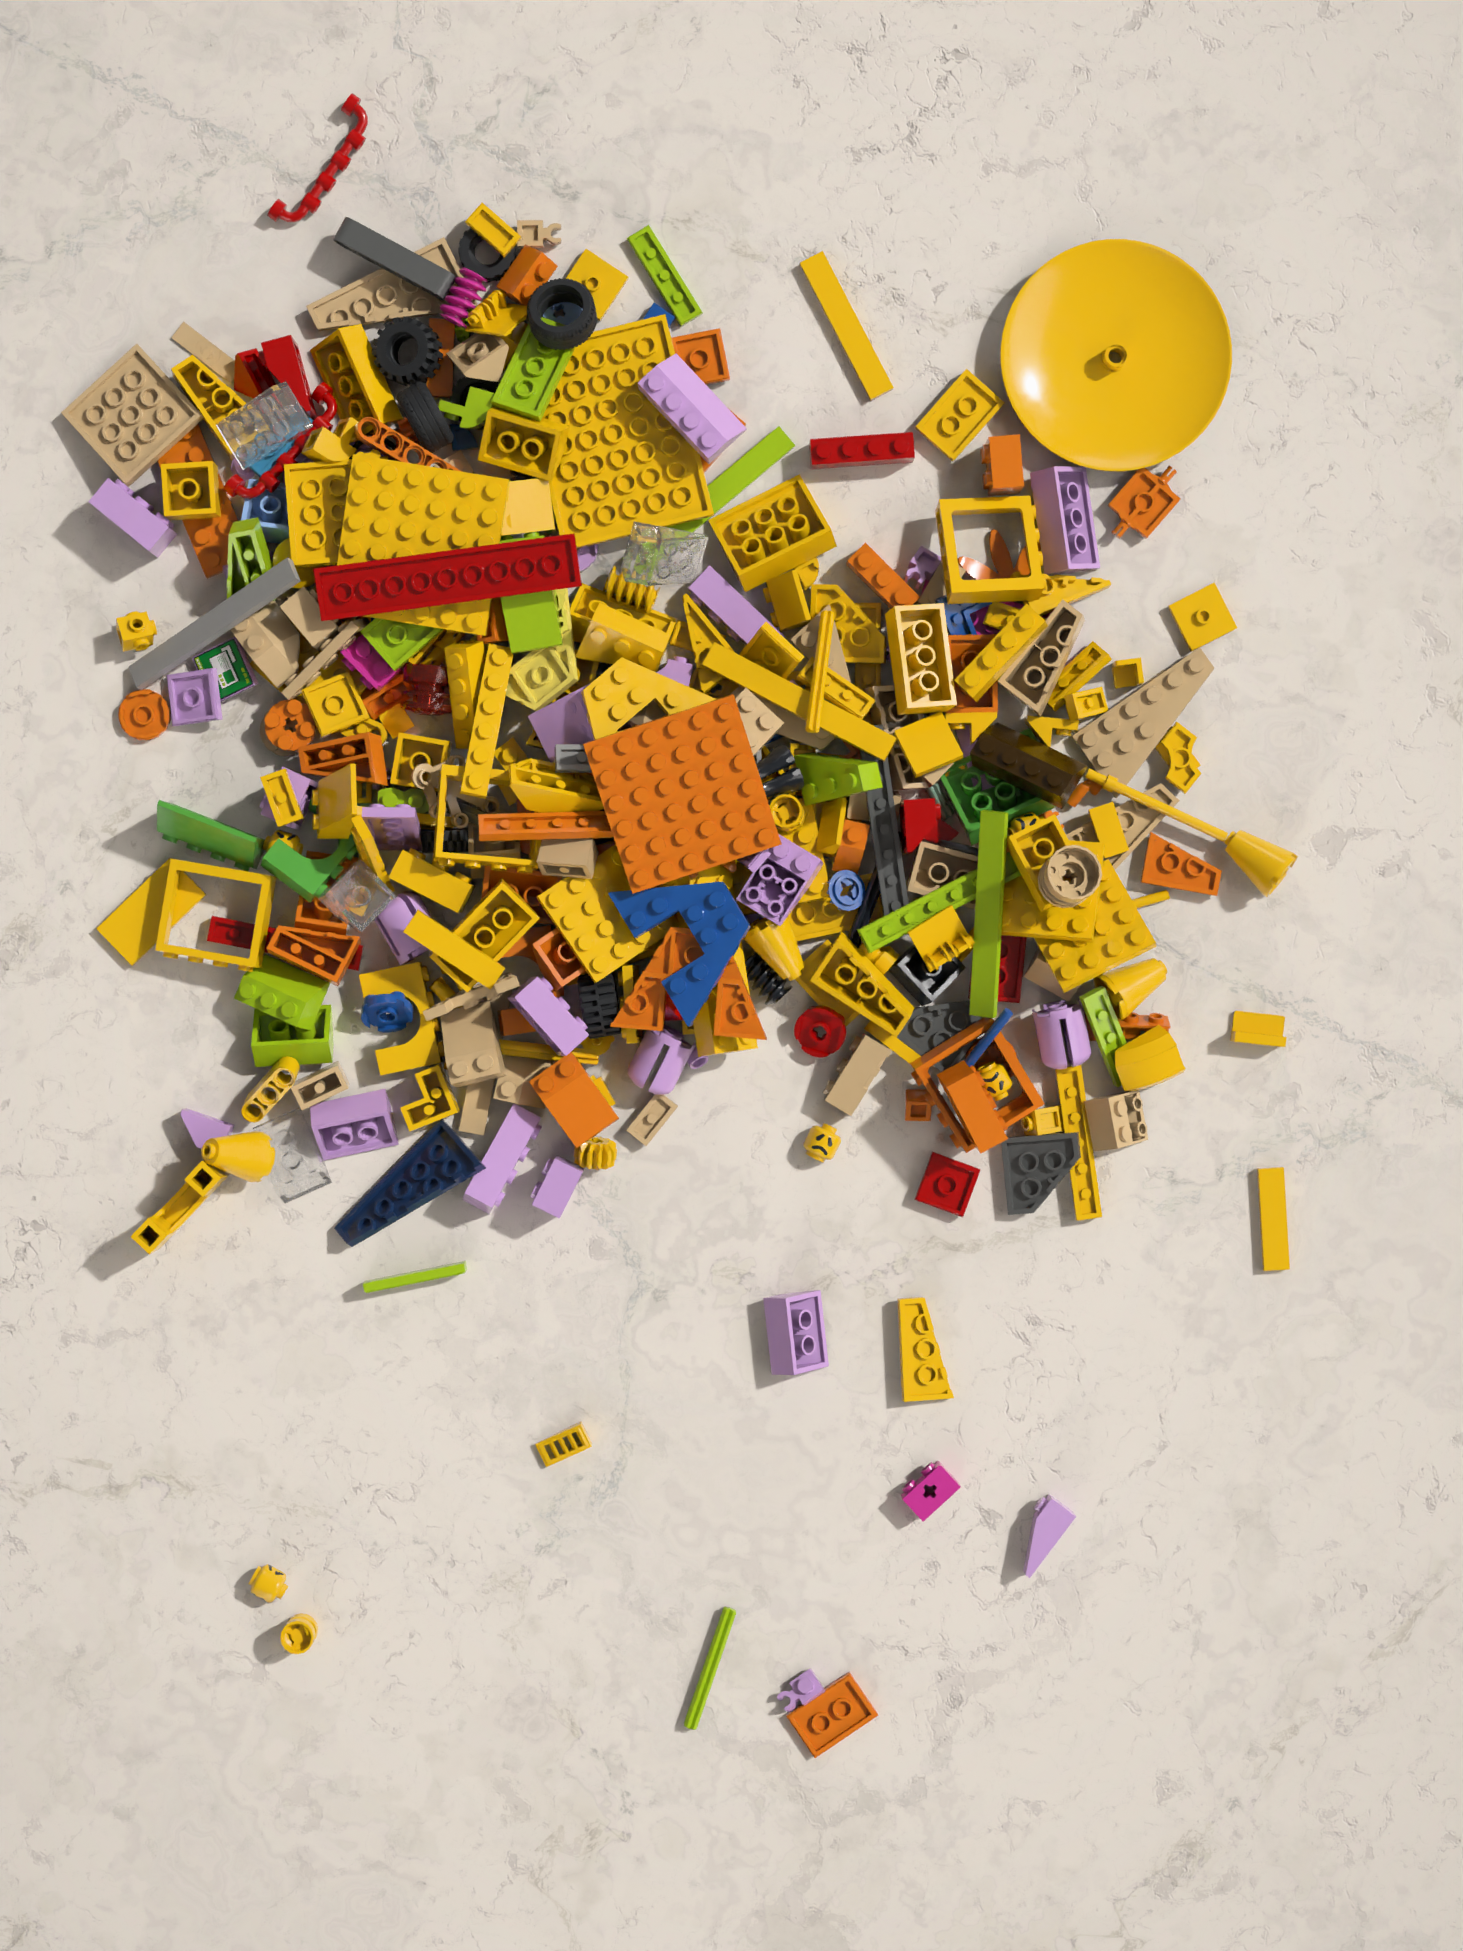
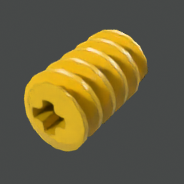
[603,566,660,614]

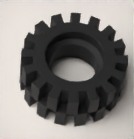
[422,830,468,853]

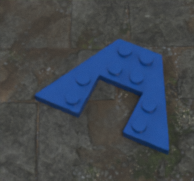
[608,882,751,1027]

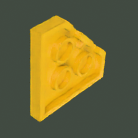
[808,584,887,664]

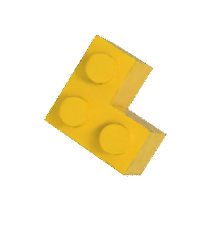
[400,1064,460,1131]

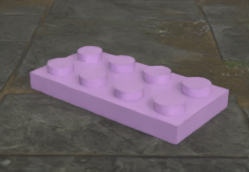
[362,804,422,851]

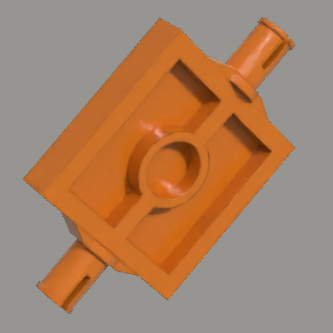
[1107,466,1181,539]

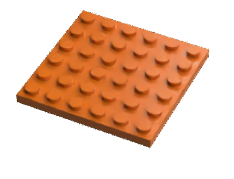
[583,694,782,894]

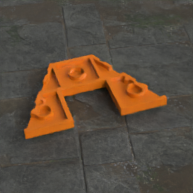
[610,927,767,1040]

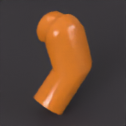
[1067,779,1102,807]

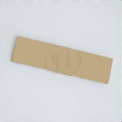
[171,322,235,383]

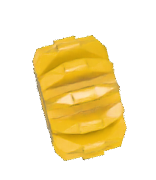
[574,1137,617,1170]

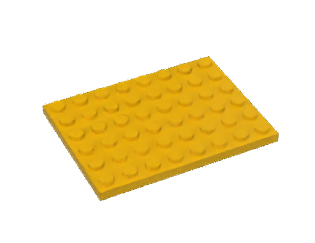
[542,314,714,549]

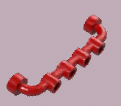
[267,93,368,222]
[224,382,337,499]

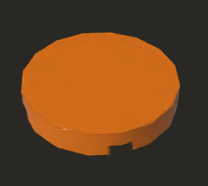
[118,689,171,740]

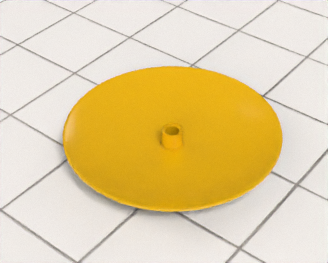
[1000,239,1232,471]

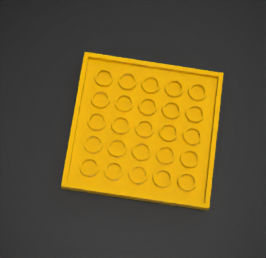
[337,454,509,636]

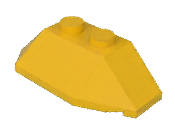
[509,758,604,813]

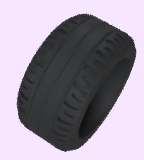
[527,278,597,350]
[396,382,454,453]

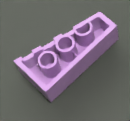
[462,1103,542,1214]

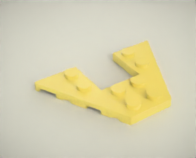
[443,588,578,711]

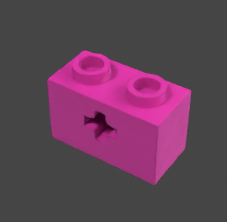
[901,1461,961,1522]

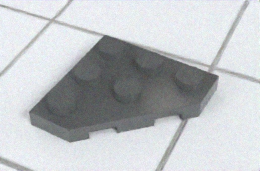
[897,1000,983,1072]
[1001,1132,1081,1215]

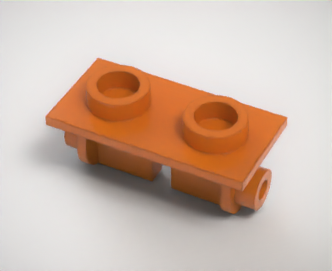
[1118,1012,1171,1039]

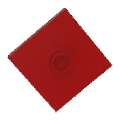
[915,1151,981,1217]

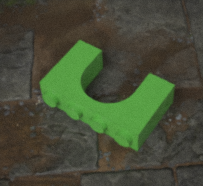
[260,799,358,903]

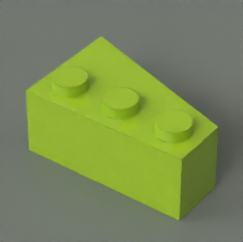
[794,752,883,806]

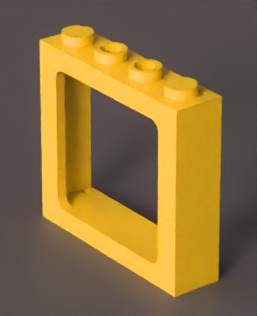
[935,496,1046,604]

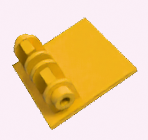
[465,289,527,337]
[907,905,975,972]

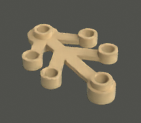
[411,755,500,828]

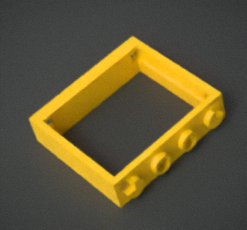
[433,764,541,873]
[155,859,277,972]

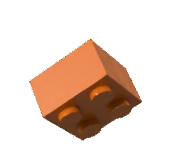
[980,434,1024,496]

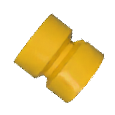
[770,794,805,833]
[859,942,900,975]
[280,1613,318,1654]

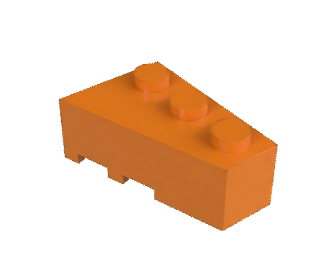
[298,732,388,786]

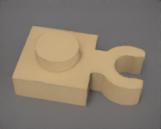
[517,220,561,248]

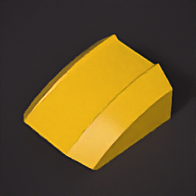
[1115,1025,1186,1092]

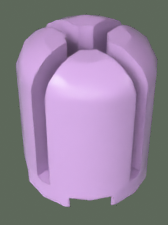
[374,891,433,965]
[1032,1000,1091,1069]
[628,1025,696,1095]

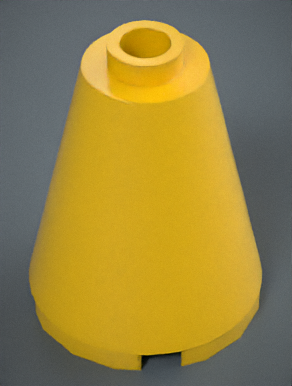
[1224,830,1298,897]
[743,917,805,981]
[1093,958,1167,1020]
[201,1131,275,1182]

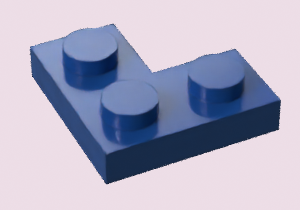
[935,579,992,635]

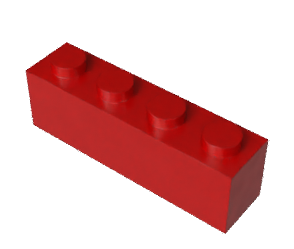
[809,432,915,470]

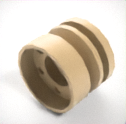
[1038,845,1102,908]

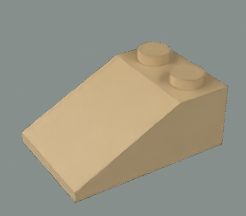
[440,1000,507,1088]

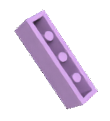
[688,565,784,645]

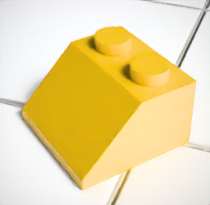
[763,569,811,633]

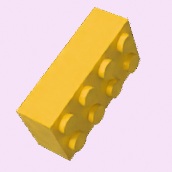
[885,603,957,715]

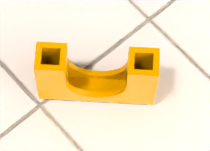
[359,962,445,1076]
[131,1160,230,1255]

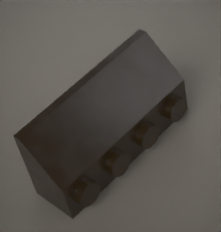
[970,722,1088,809]

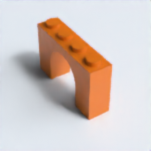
[497,925,564,1036]

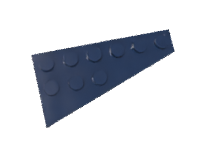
[334,1119,486,1247]

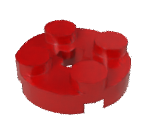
[794,1006,846,1058]

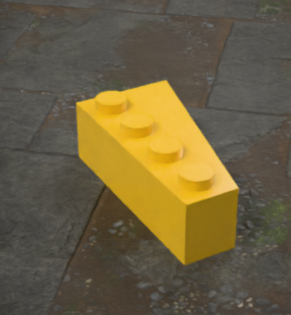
[171,355,274,461]

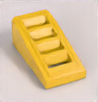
[535,1422,592,1467]

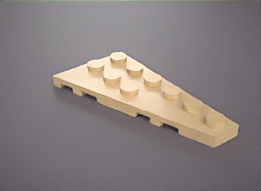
[306,237,478,331]
[1072,647,1214,799]
[1066,783,1180,870]

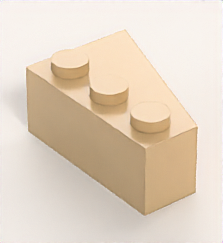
[823,1034,892,1116]

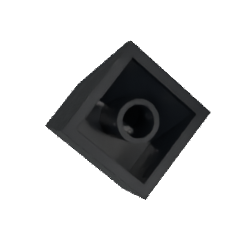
[889,945,966,1006]

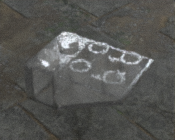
[216,381,313,470]
[621,521,708,586]

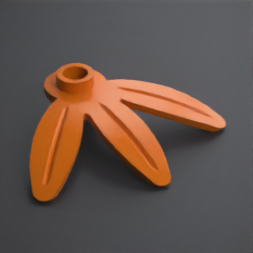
[958,529,1041,602]

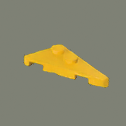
[1010,572,1111,616]
[682,593,735,694]

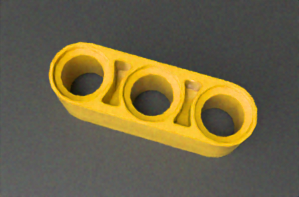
[241,1056,300,1123]

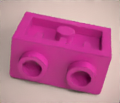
[341,634,401,691]

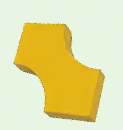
[1160,722,1201,794]

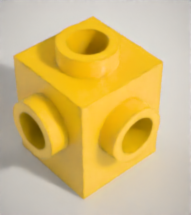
[116,611,157,652]

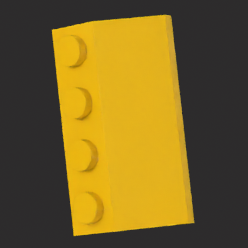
[310,324,403,442]
[570,583,677,672]
[429,878,540,993]

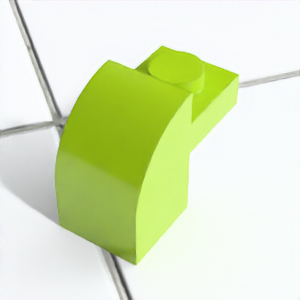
[438,386,495,430]

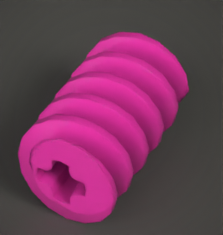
[440,268,488,328]

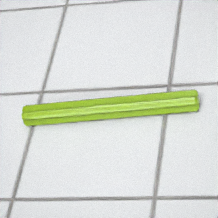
[684,1607,736,1730]

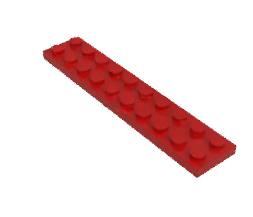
[314,533,582,621]

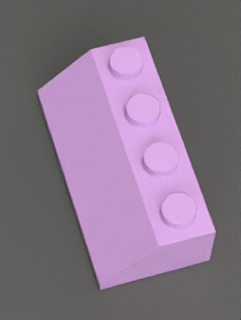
[638,353,747,464]
[1030,466,1100,575]

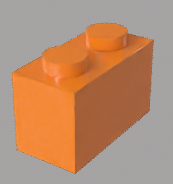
[496,244,558,306]

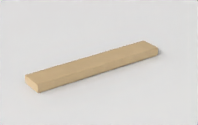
[459,989,513,1136]

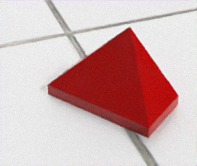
[234,348,280,401]

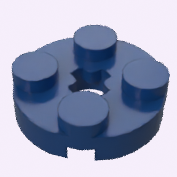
[361,991,413,1033]

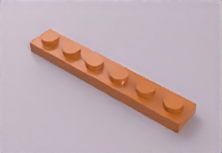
[478,811,613,841]

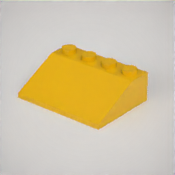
[708,474,837,592]

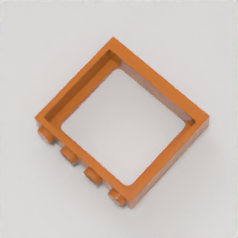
[910,1017,1045,1153]

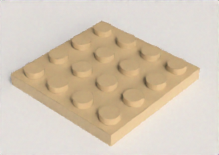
[61,344,204,487]

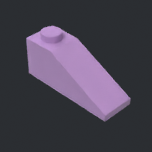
[1023,1494,1076,1578]

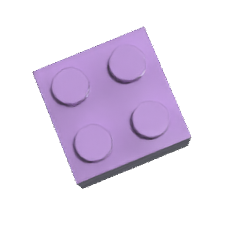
[530,1155,585,1219]

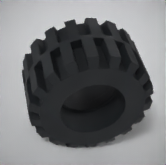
[372,316,443,386]
[577,973,621,1039]

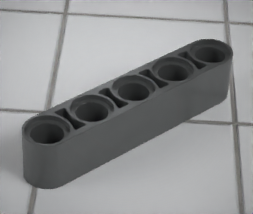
[333,217,456,301]

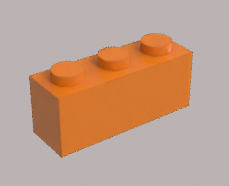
[846,542,920,609]

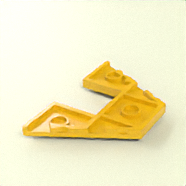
[581,657,716,740]

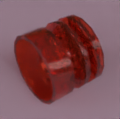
[400,664,452,716]

